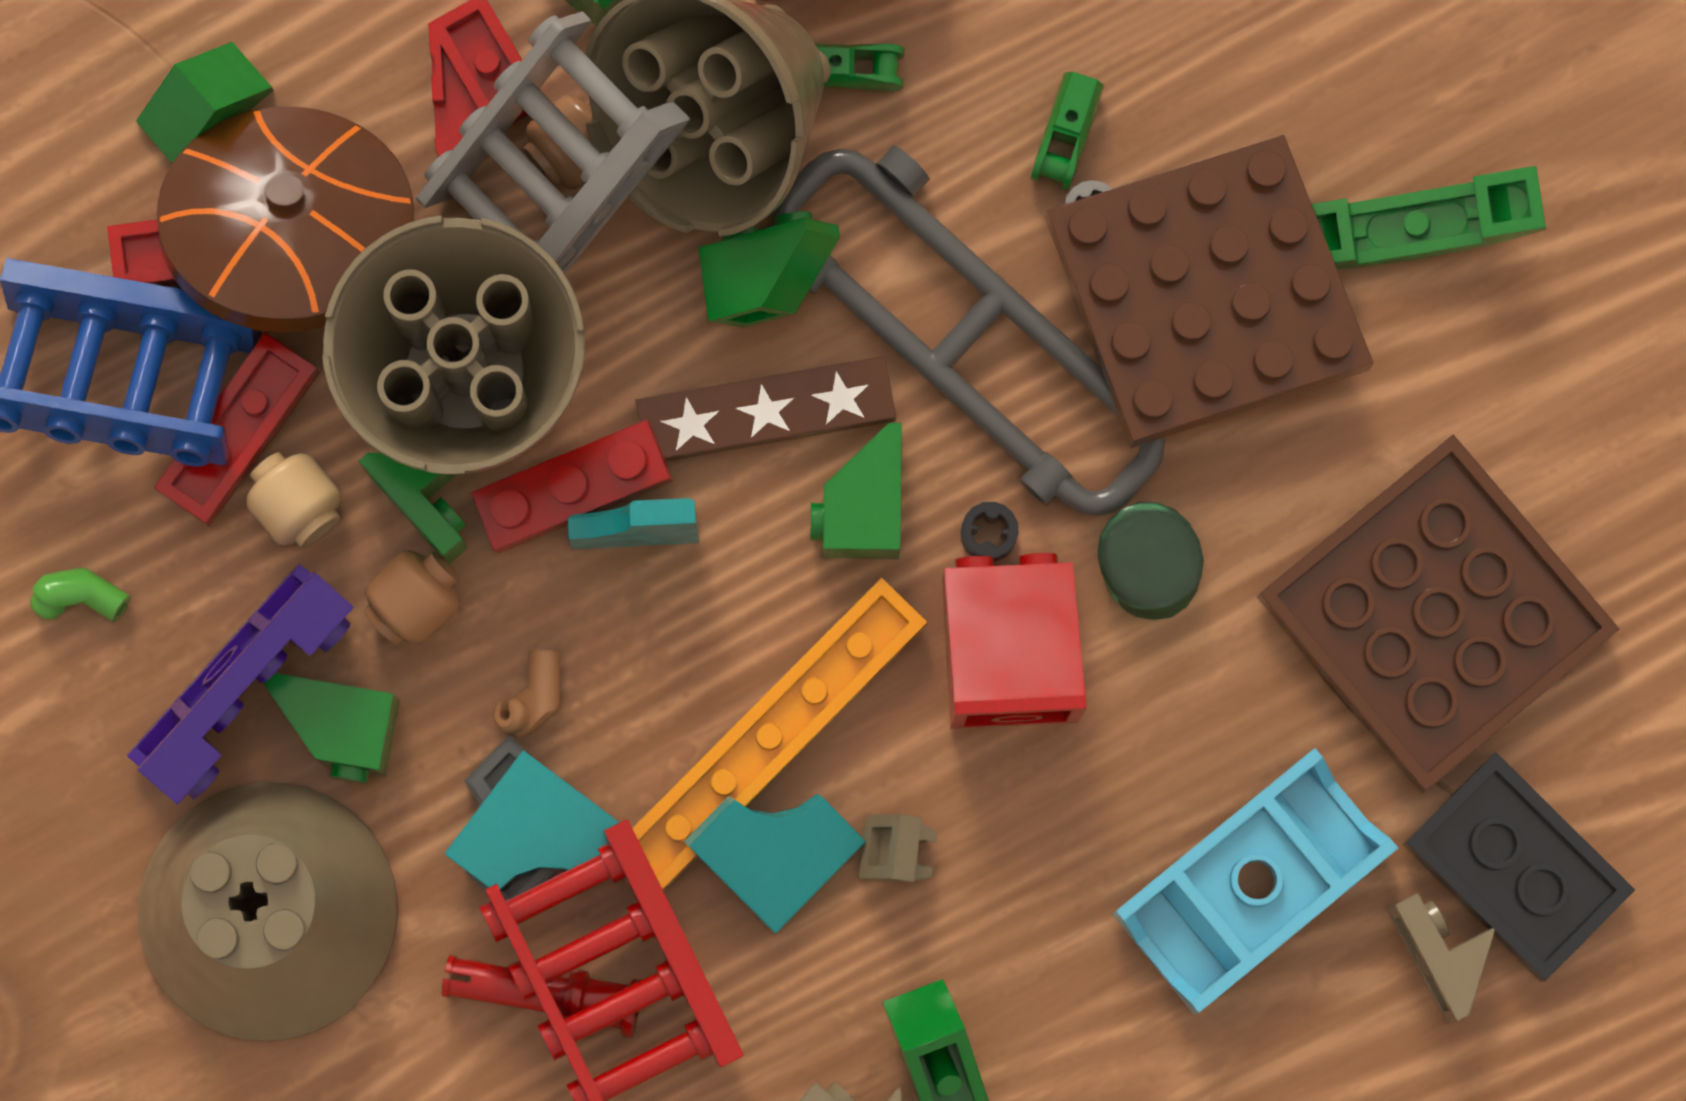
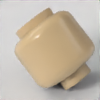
[246,452,341,549]

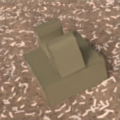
[858,814,937,882]

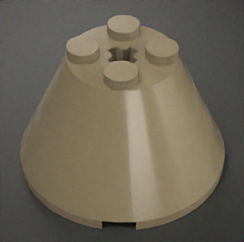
[585,0,830,236]
[322,216,585,474]
[138,782,398,1041]

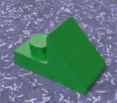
[359,452,467,564]

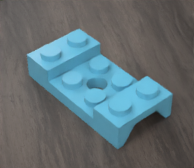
[1112,748,1398,1015]

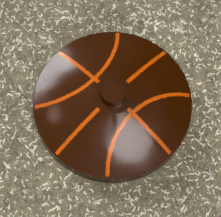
[157,106,414,333]

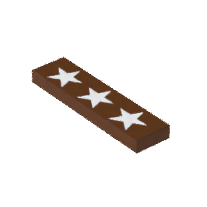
[635,356,896,461]

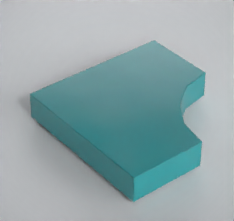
[568,498,699,550]
[444,750,620,891]
[684,794,866,934]

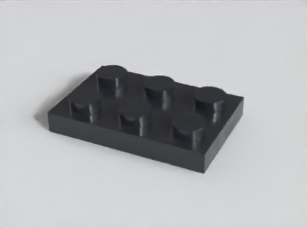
[1403,752,1635,982]

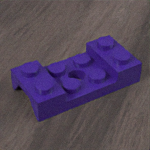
[127,563,354,805]

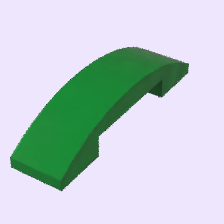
[1312,166,1546,269]

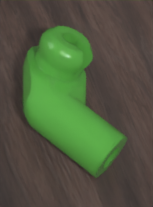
[30,567,131,622]

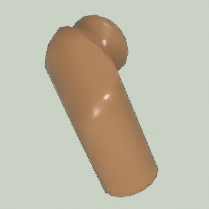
[493,650,560,737]

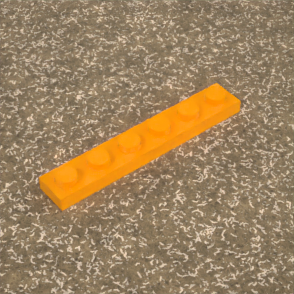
[632,577,927,891]

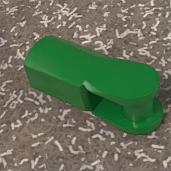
[815,43,905,92]
[1030,71,1104,191]

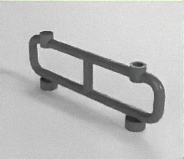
[772,145,1165,516]

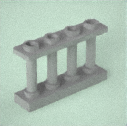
[416,11,690,275]

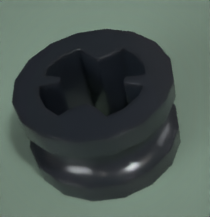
[960,502,1019,562]

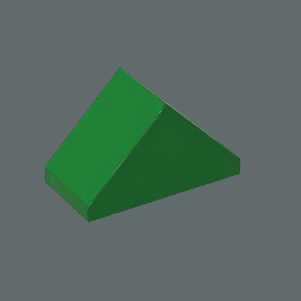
[136,42,274,163]

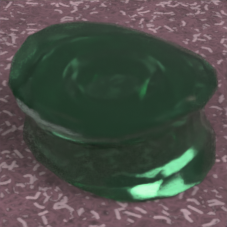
[1098,502,1204,620]

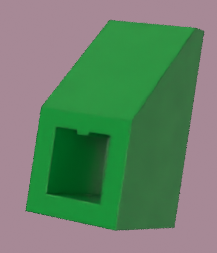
[698,211,840,328]

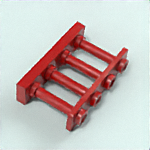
[479,819,744,1101]

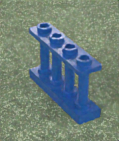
[0,258,261,467]

